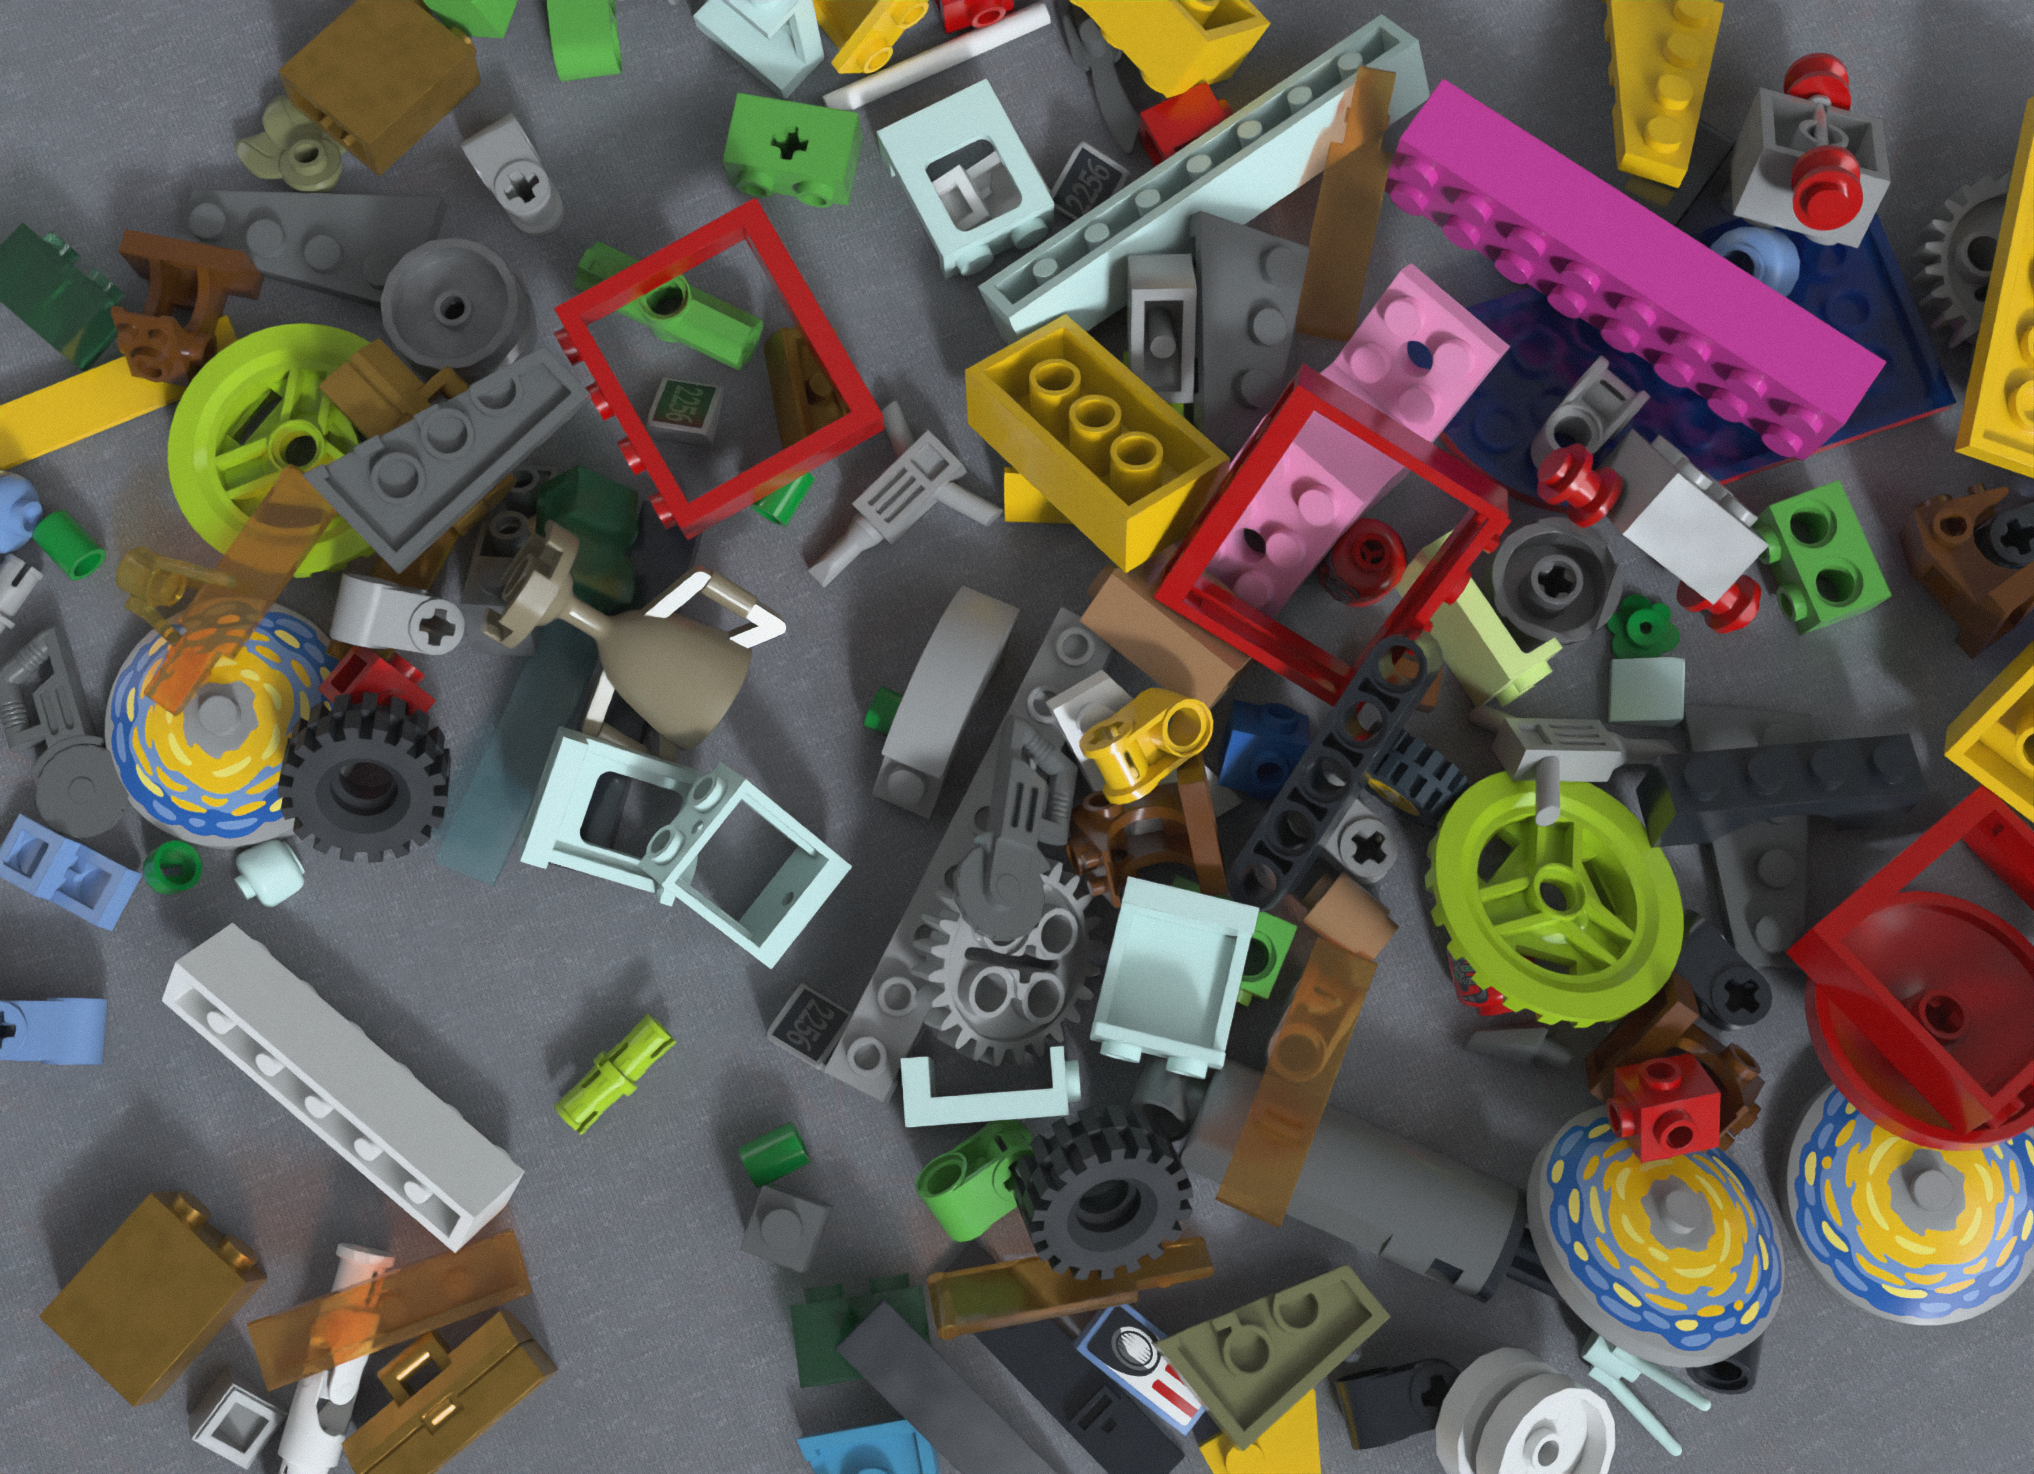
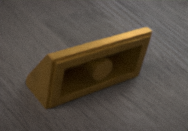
[764,327,846,450]

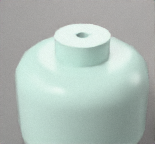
[234,839,305,907]

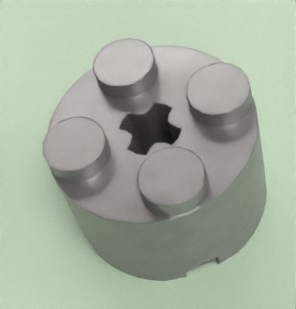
[1479,516,1622,658]

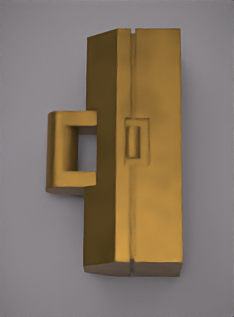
[319,338,517,536]
[341,1309,559,1474]

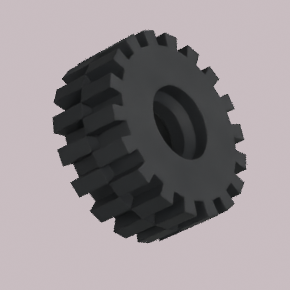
[278,692,451,863]
[1013,1105,1194,1280]

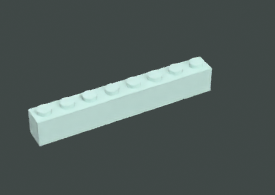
[978,14,1430,346]

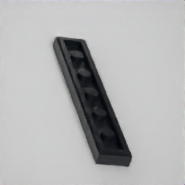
[548,500,703,878]

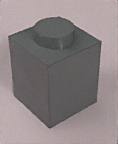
[740,1184,833,1273]

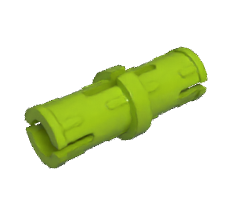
[553,1013,677,1135]

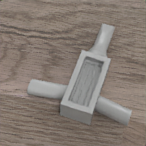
[807,400,1004,588]
[1468,705,1678,826]

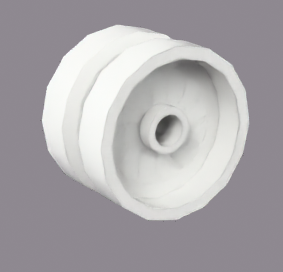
[1436,1347,1615,1474]

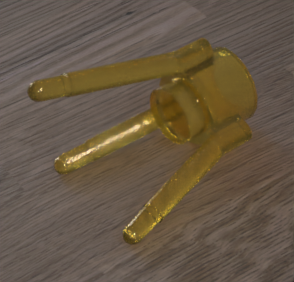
[116,546,269,661]

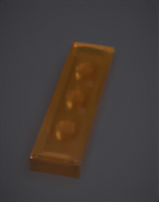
[247,1227,533,1392]

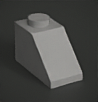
[1127,254,1197,403]

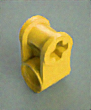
[1079,688,1213,805]

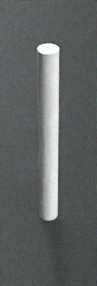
[822,0,1051,111]

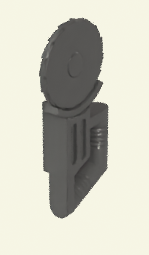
[0,625,129,839]
[953,714,1078,942]

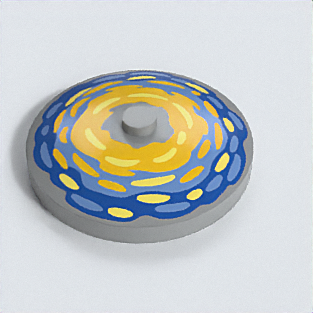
[105,598,357,850]
[1779,1080,2034,1325]
[1527,1105,1785,1368]

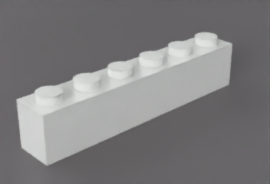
[162,923,525,1253]

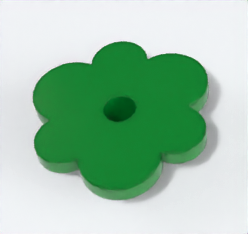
[1606,594,1680,659]

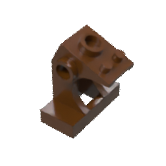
[110,229,264,387]
[1899,483,2034,659]
[1064,751,1228,908]
[1585,971,1765,1154]

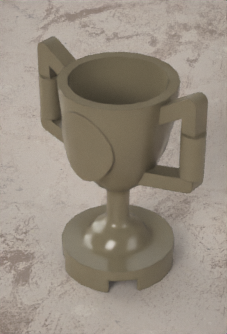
[480,519,786,763]

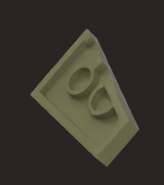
[1151,1264,1391,1451]

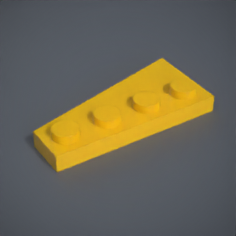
[1601,0,1724,188]

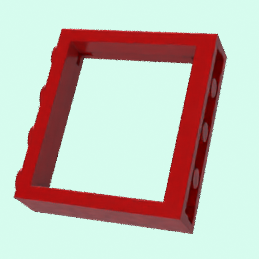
[553,197,884,540]
[1153,363,1511,715]
[1786,784,2034,1137]

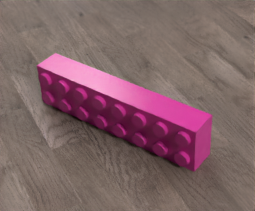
[1382,78,1886,462]

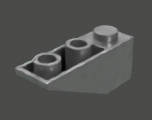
[460,465,560,657]

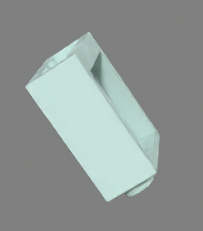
[638,762,852,969]

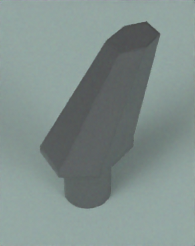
[1462,1022,1573,1071]

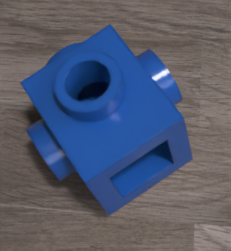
[1218,699,1312,800]

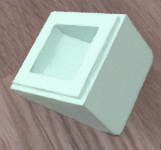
[1608,657,1685,728]

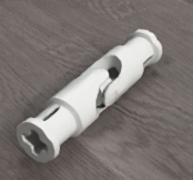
[278,1243,396,1474]

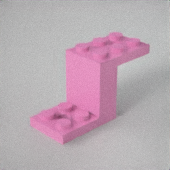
[1173,263,1510,619]

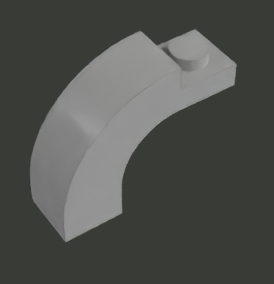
[872,585,1021,819]

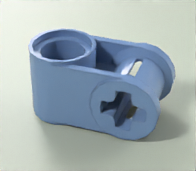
[0,998,108,1065]

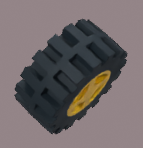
[1363,721,1470,831]

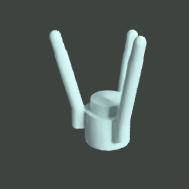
[1580,1330,1711,1456]

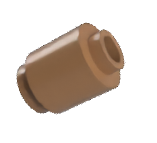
[1300,871,1400,966]

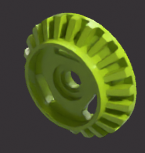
[167,323,376,578]
[1425,771,1684,1028]

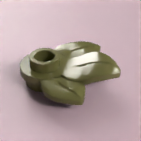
[234,94,347,193]

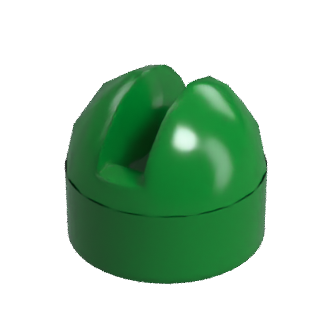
[143,841,202,895]

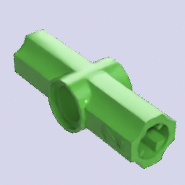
[573,241,764,371]

